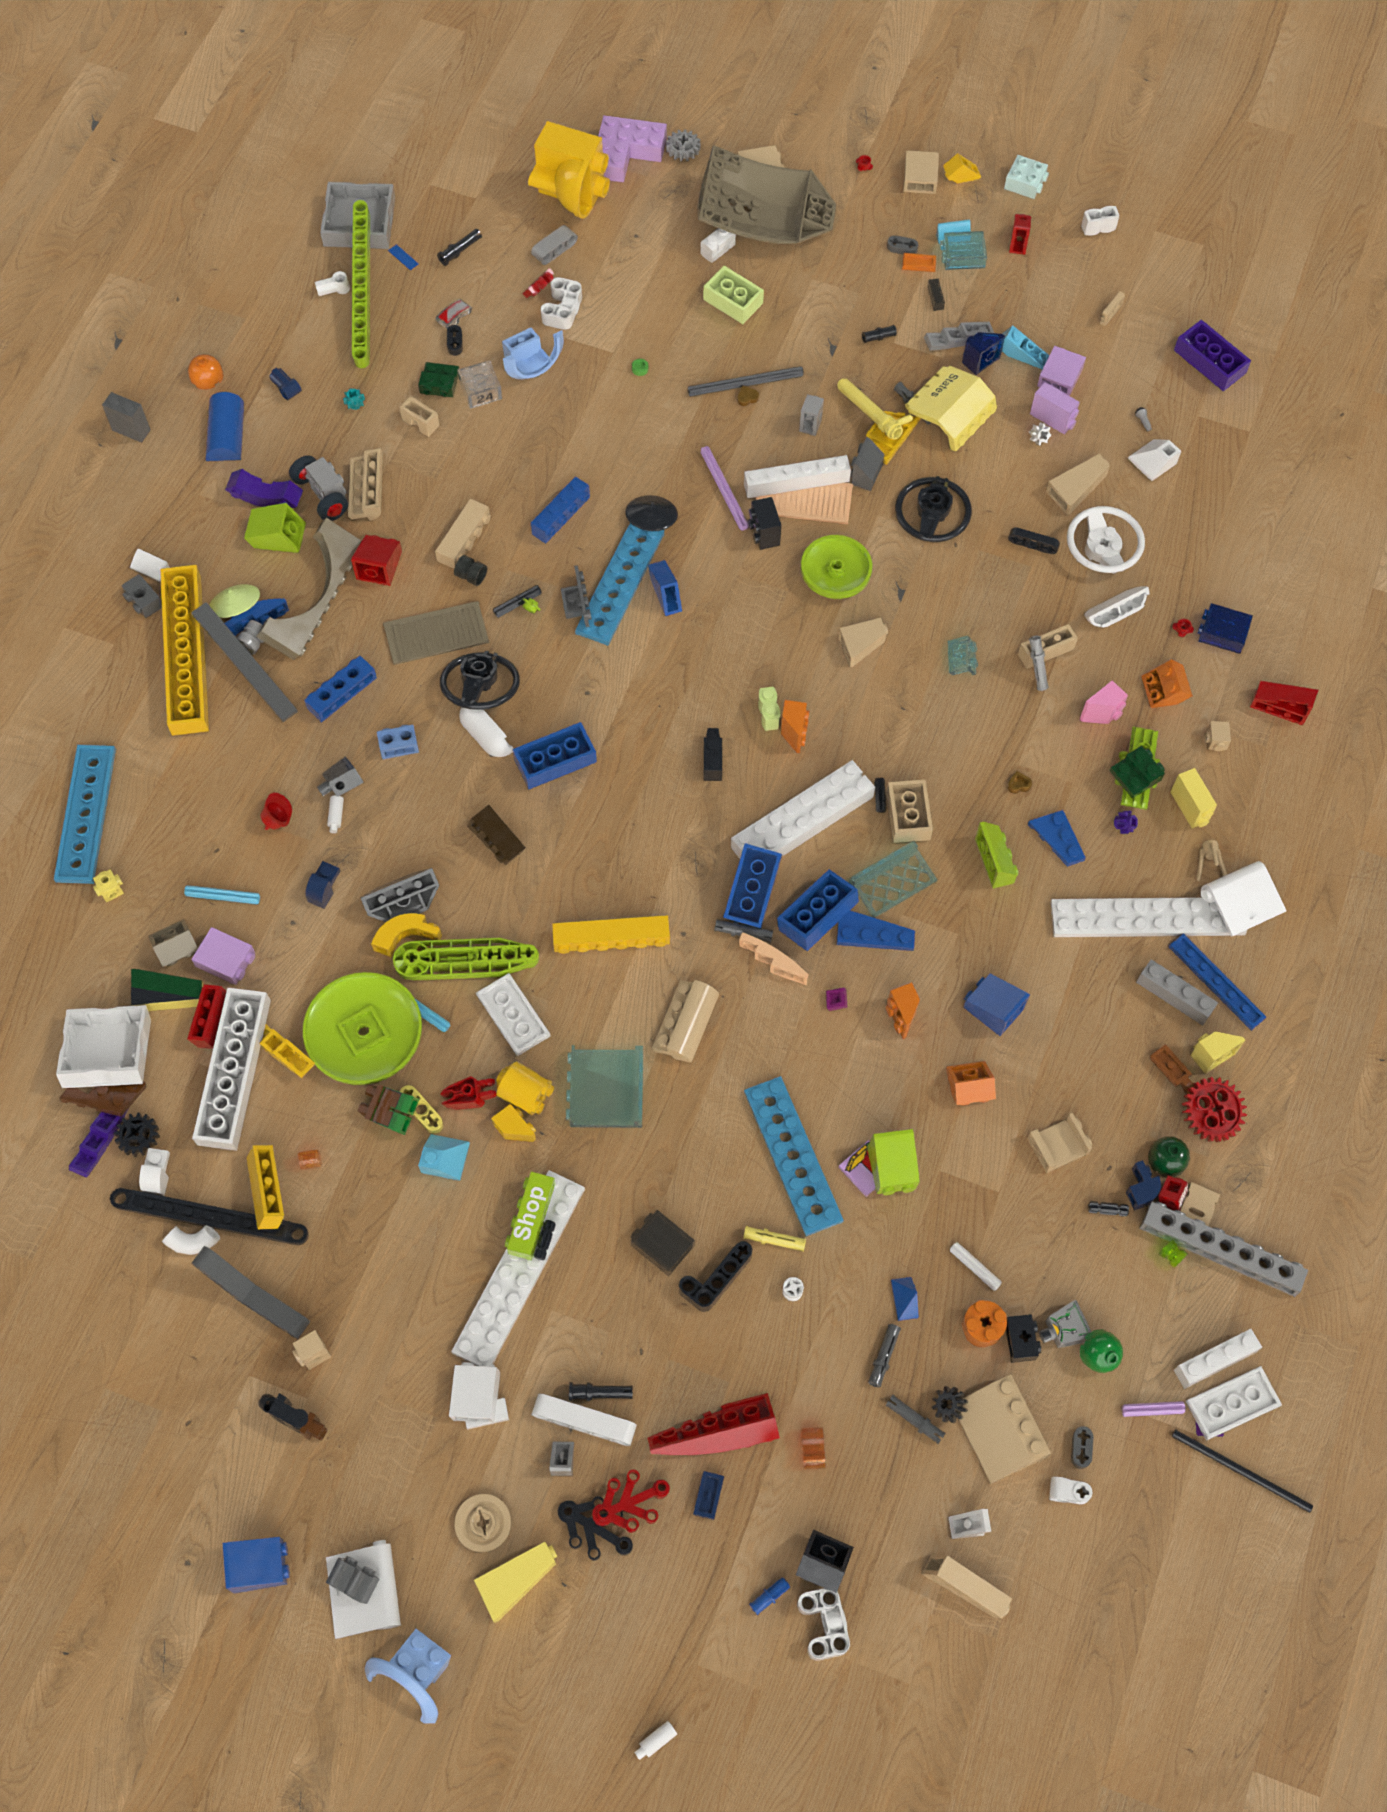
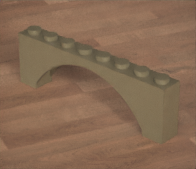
[256,518,361,660]

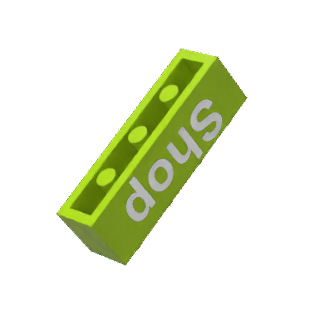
[505,1172,556,1261]

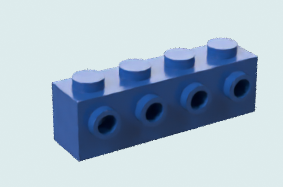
[531,476,590,544]

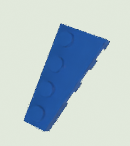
[837,910,915,951]

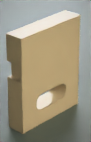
[1180,1182,1220,1226]

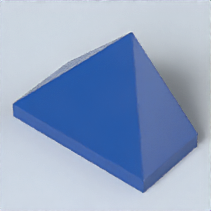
[891,1277,919,1321]

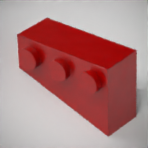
[1250,681,1319,726]

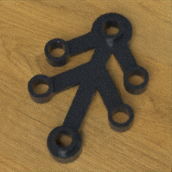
[558,1496,633,1561]

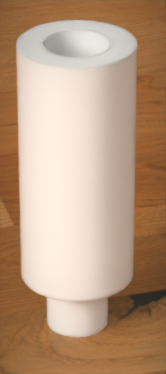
[327,795,344,833]
[634,1721,677,1760]

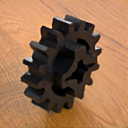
[114,1112,160,1157]

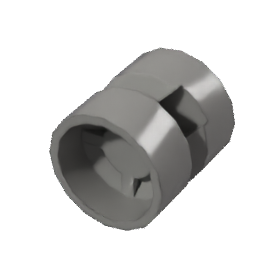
[237,620,264,655]

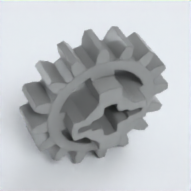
[666,129,701,161]

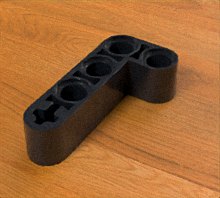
[679,1241,753,1312]

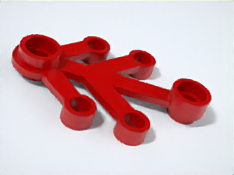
[592,1469,670,1533]

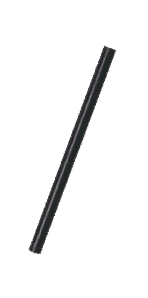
[1172,1429,1313,1513]

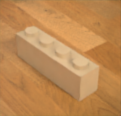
[435,499,491,569]

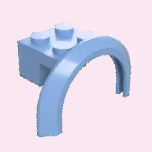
[502,327,564,379]
[364,1629,451,1723]

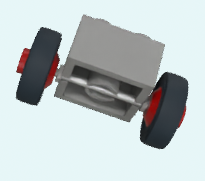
[289,455,348,521]

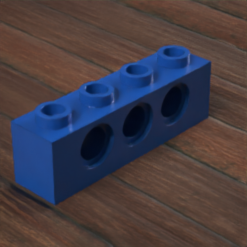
[304,656,377,723]

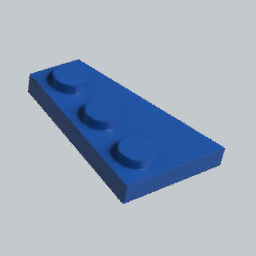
[1028,810,1086,867]

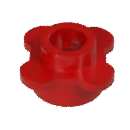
[856,155,873,171]
[1172,618,1194,638]

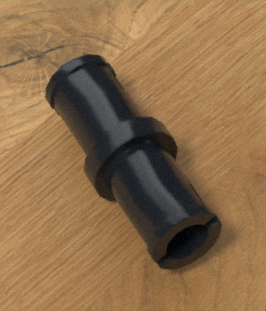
[862,325,897,343]

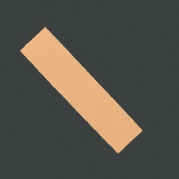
[739,932,809,985]

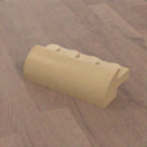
[348,448,383,521]
[652,980,719,1063]

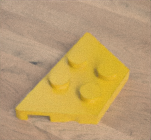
[865,411,921,465]

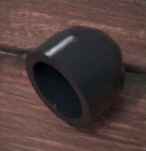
[258,1394,276,1413]

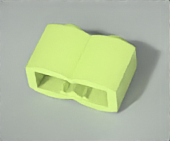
[758,687,780,731]

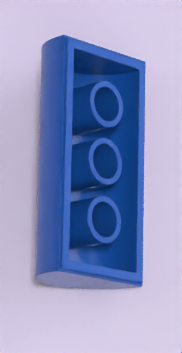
[206,392,244,461]

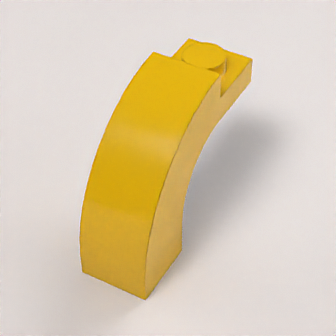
[371,913,442,957]

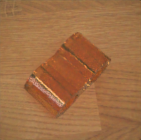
[801,1427,826,1469]

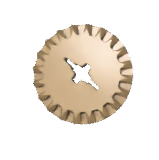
[454,1494,511,1553]

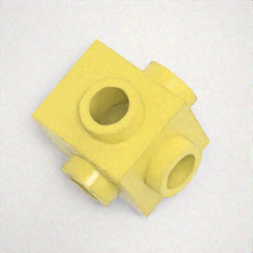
[93,869,124,903]

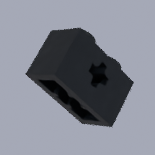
[1006,1314,1041,1363]

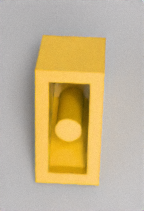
[943,153,981,184]

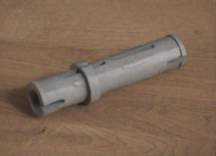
[1029,635,1049,691]

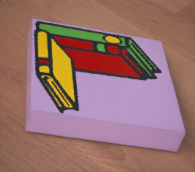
[839,1140,875,1197]

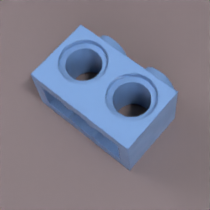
[377,725,419,759]

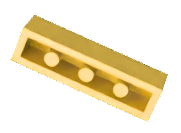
[246,1145,284,1229]

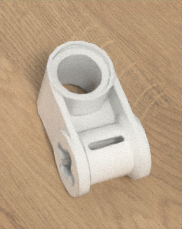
[1049,1477,1093,1505]

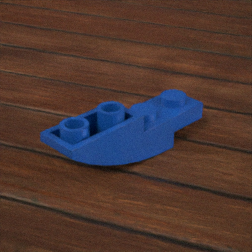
[224,598,289,636]

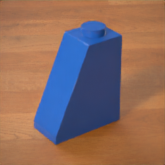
[648,560,682,616]

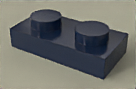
[693,1471,724,1520]

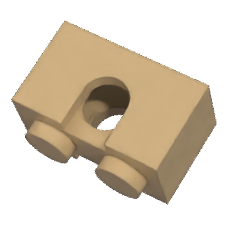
[400,396,440,437]
[292,1330,331,1370]

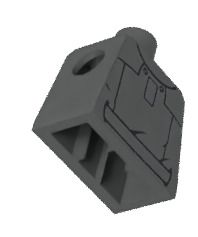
[317,756,364,796]

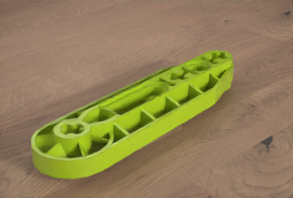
[393,938,539,981]

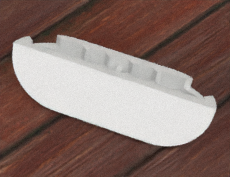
[1084,586,1149,627]
[459,707,513,757]

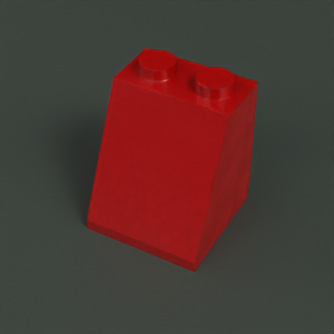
[351,535,402,586]

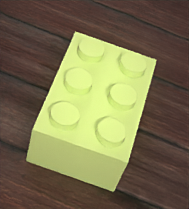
[703,266,764,324]

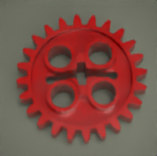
[1182,1077,1247,1142]

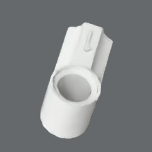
[315,271,350,296]

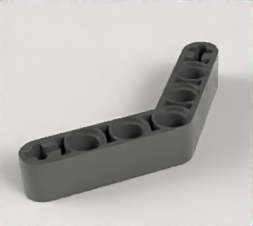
[191,1246,310,1339]

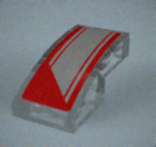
[435,299,472,328]

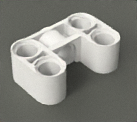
[541,277,582,330]
[797,1588,850,1661]

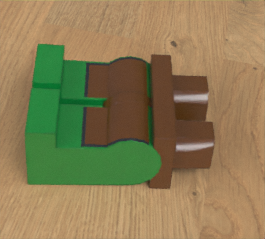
[357,1084,420,1135]

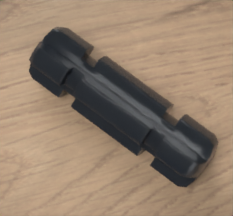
[874,778,887,813]
[1088,1201,1129,1216]
[534,1220,556,1260]

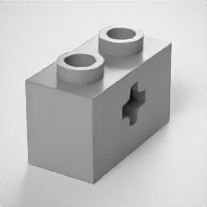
[799,394,824,436]

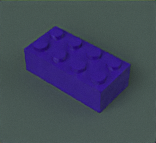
[1174,319,1251,391]

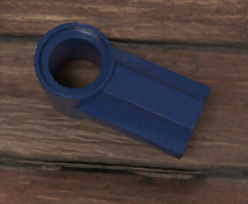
[269,368,302,401]

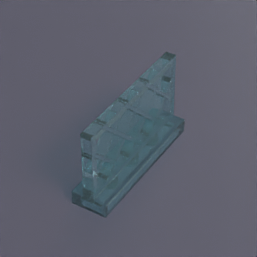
[848,841,937,918]

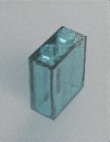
[940,231,987,270]

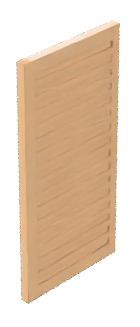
[756,483,854,525]

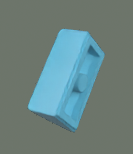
[936,220,971,244]

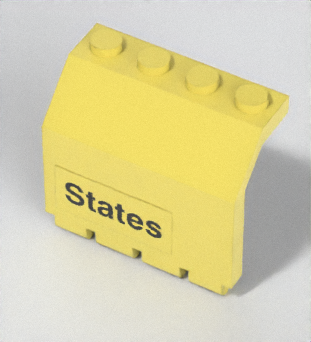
[905,365,997,452]

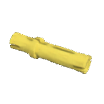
[743,1226,806,1252]

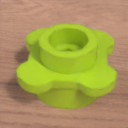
[522,598,541,614]

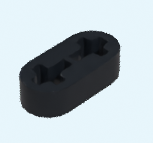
[447,325,463,356]

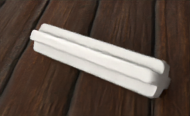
[950,1242,1002,1291]

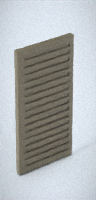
[383,601,489,665]

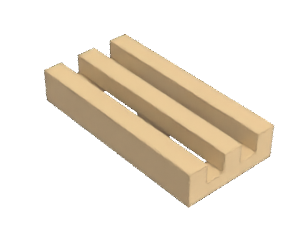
[1100,291,1125,326]

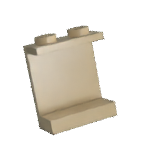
[1027,1113,1092,1173]

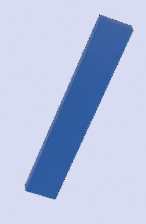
[1169,934,1266,1031]

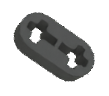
[887,236,918,254]
[1071,1426,1094,1469]

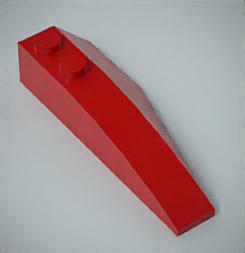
[647,1393,780,1455]

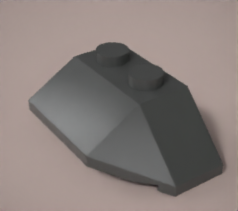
[360,868,439,922]

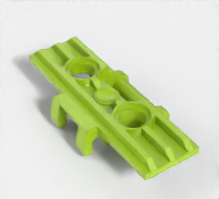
[1115,726,1160,810]

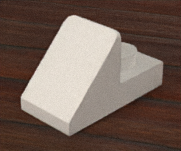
[949,1509,991,1539]

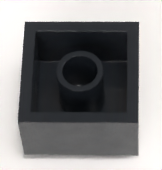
[748,497,782,550]
[796,1529,854,1593]

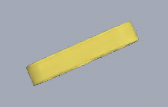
[400,1085,443,1134]

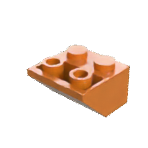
[1141,659,1193,708]
[781,700,810,753]
[886,982,920,1039]

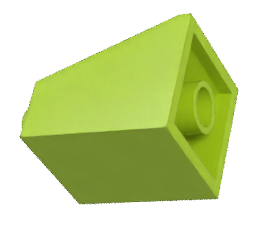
[244,503,306,553]
[867,1129,920,1195]

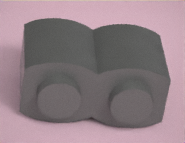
[326,1556,380,1604]

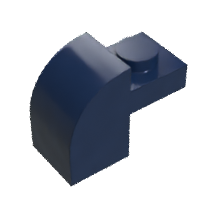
[305,861,340,909]
[1126,1160,1161,1211]

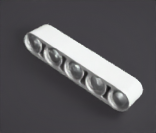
[531,1394,637,1446]

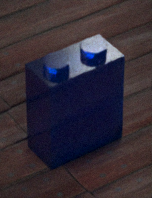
[1197,603,1253,654]

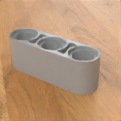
[531,225,578,265]

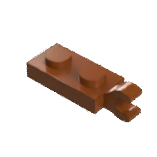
[1150,1044,1194,1094]

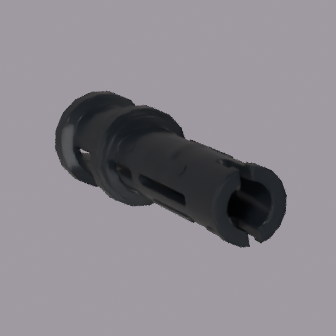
[437,229,482,266]
[569,1382,633,1401]

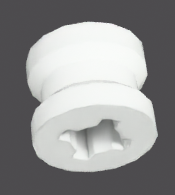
[782,1277,804,1301]

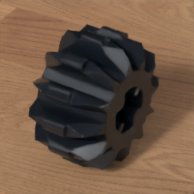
[931,1386,968,1423]

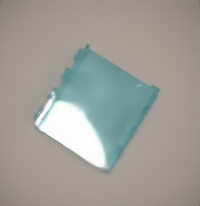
[566,1045,643,1128]

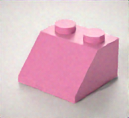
[1080,681,1128,724]

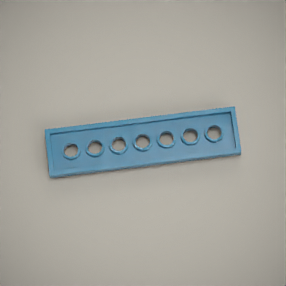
[575,523,664,646]
[54,745,116,884]
[744,1076,844,1237]

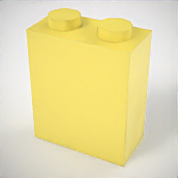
[1171,768,1217,828]

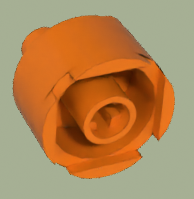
[962,1300,1007,1348]

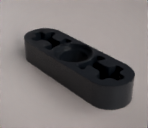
[1008,527,1060,554]

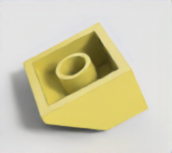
[1190,1032,1245,1074]

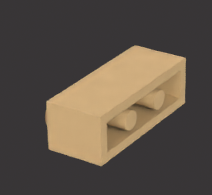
[1018,624,1078,669]

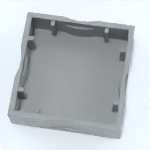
[320,182,395,249]

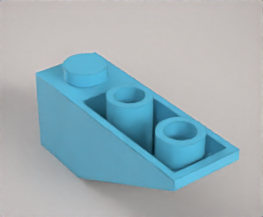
[997,325,1050,370]

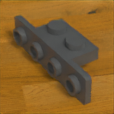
[561,565,592,627]

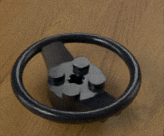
[895,476,972,542]
[439,651,520,710]

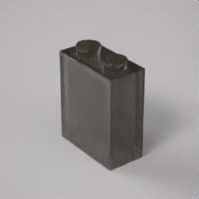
[630,1210,695,1277]

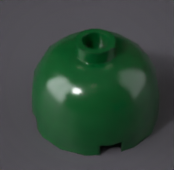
[1148,1136,1190,1178]

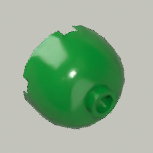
[1080,1329,1123,1374]

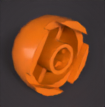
[188,354,224,390]

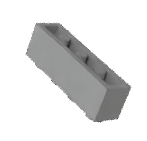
[1136,959,1218,1026]

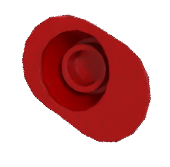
[260,792,293,830]

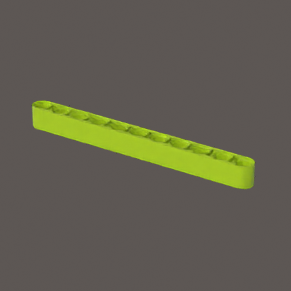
[352,200,370,369]

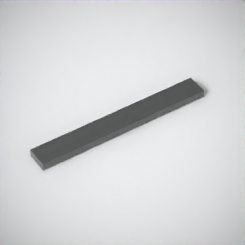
[191,602,298,722]

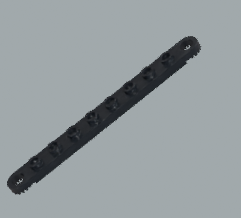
[110,1188,309,1245]

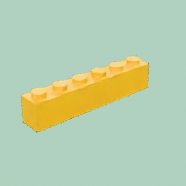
[552,915,670,954]

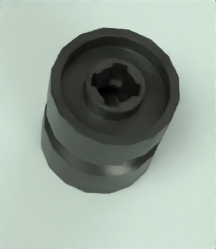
[454,555,488,586]

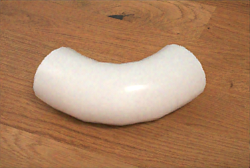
[162,1225,220,1255]

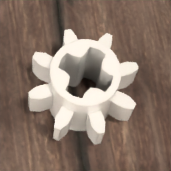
[1029,422,1051,445]

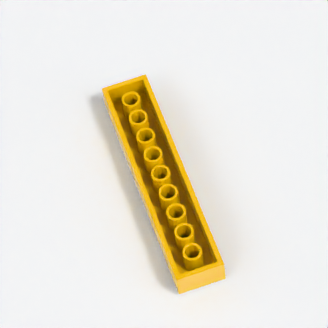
[160,565,209,736]

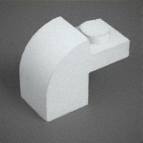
[139,1148,170,1196]

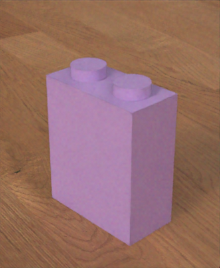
[1037,346,1086,396]
[1030,382,1079,435]
[191,927,255,985]

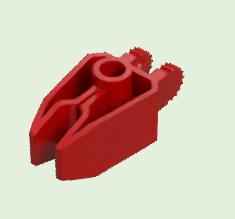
[440,1076,497,1110]

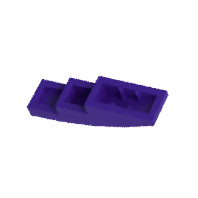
[69,1108,129,1178]

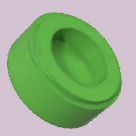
[632,359,649,376]

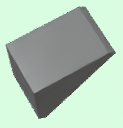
[549,1442,574,1476]

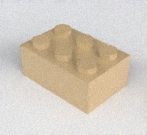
[886,780,933,843]

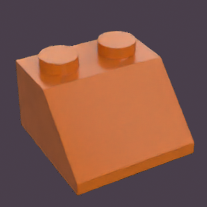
[946,1061,996,1106]

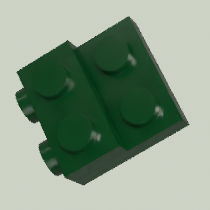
[418,362,460,397]
[1109,746,1165,799]

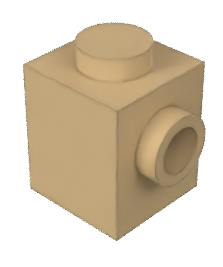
[1205,721,1231,751]

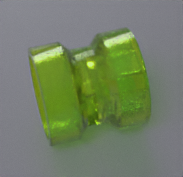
[1159,1239,1188,1268]

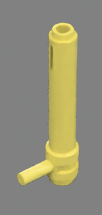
[837,378,913,439]

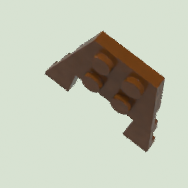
[59,1081,146,1117]

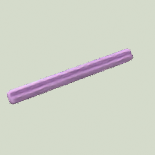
[701,446,749,531]

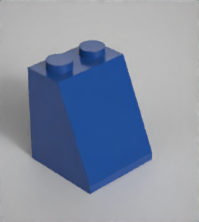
[963,973,1030,1036]
[222,1537,290,1594]

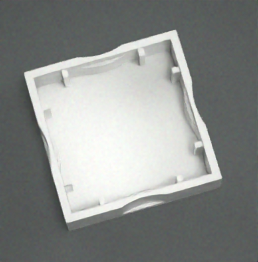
[56,1005,151,1088]

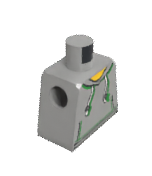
[1039,1300,1091,1348]

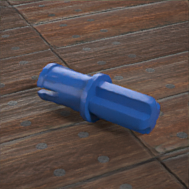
[749,1578,790,1616]

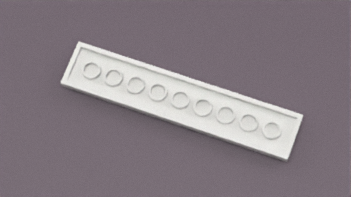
[1050,898,1247,937]
[451,1170,585,1366]

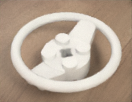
[1067,506,1145,574]

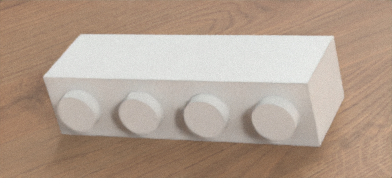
[1174,1329,1262,1389]

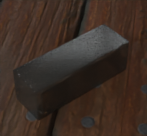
[927,278,945,311]

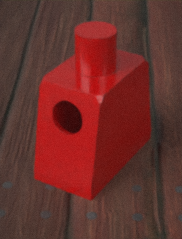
[1009,214,1031,255]

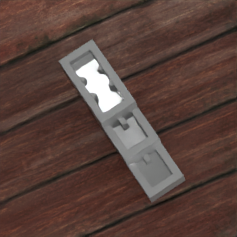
[924,322,995,351]

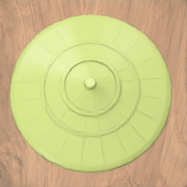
[209,584,260,618]

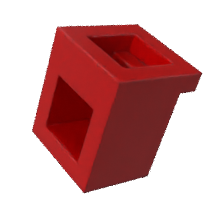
[1159,1176,1188,1211]

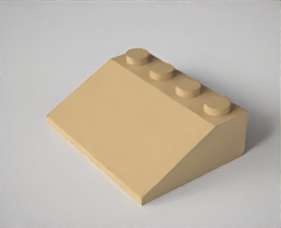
[951,1374,1051,1484]

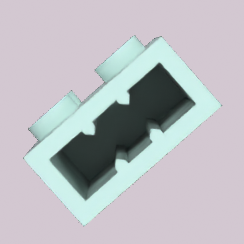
[1004,155,1049,199]

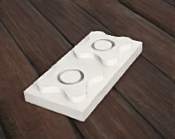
[476,973,551,1056]
[1186,1366,1282,1441]

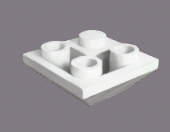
[1128,439,1181,481]

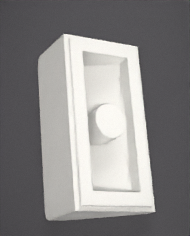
[130,549,170,582]

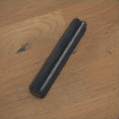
[493,585,542,618]

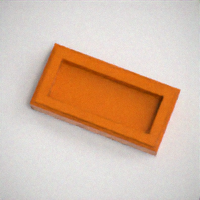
[902,253,937,272]

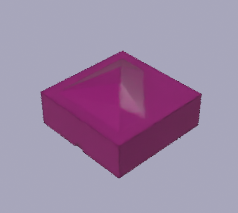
[826,987,848,1011]

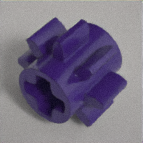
[1114,811,1138,834]

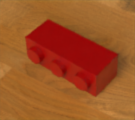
[187,984,227,1049]

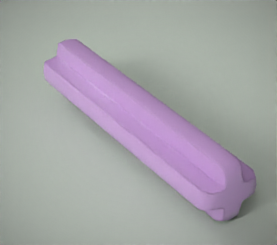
[1122,1401,1185,1417]

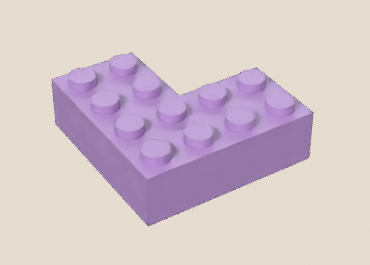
[598,115,667,182]

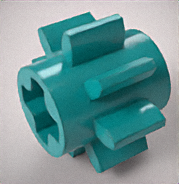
[343,388,365,410]

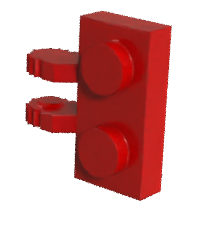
[522,268,554,299]

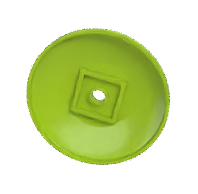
[303,972,422,1085]

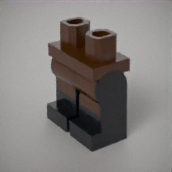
[268,1393,328,1441]

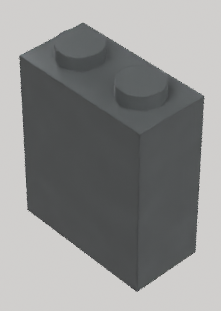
[102,392,151,443]

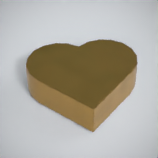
[737,386,759,406]
[1007,771,1032,794]

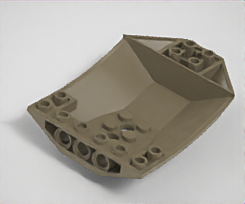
[697,145,836,244]

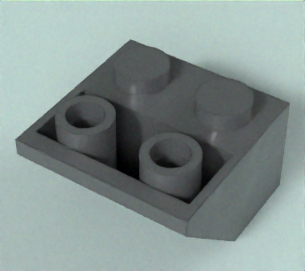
[850,437,884,491]

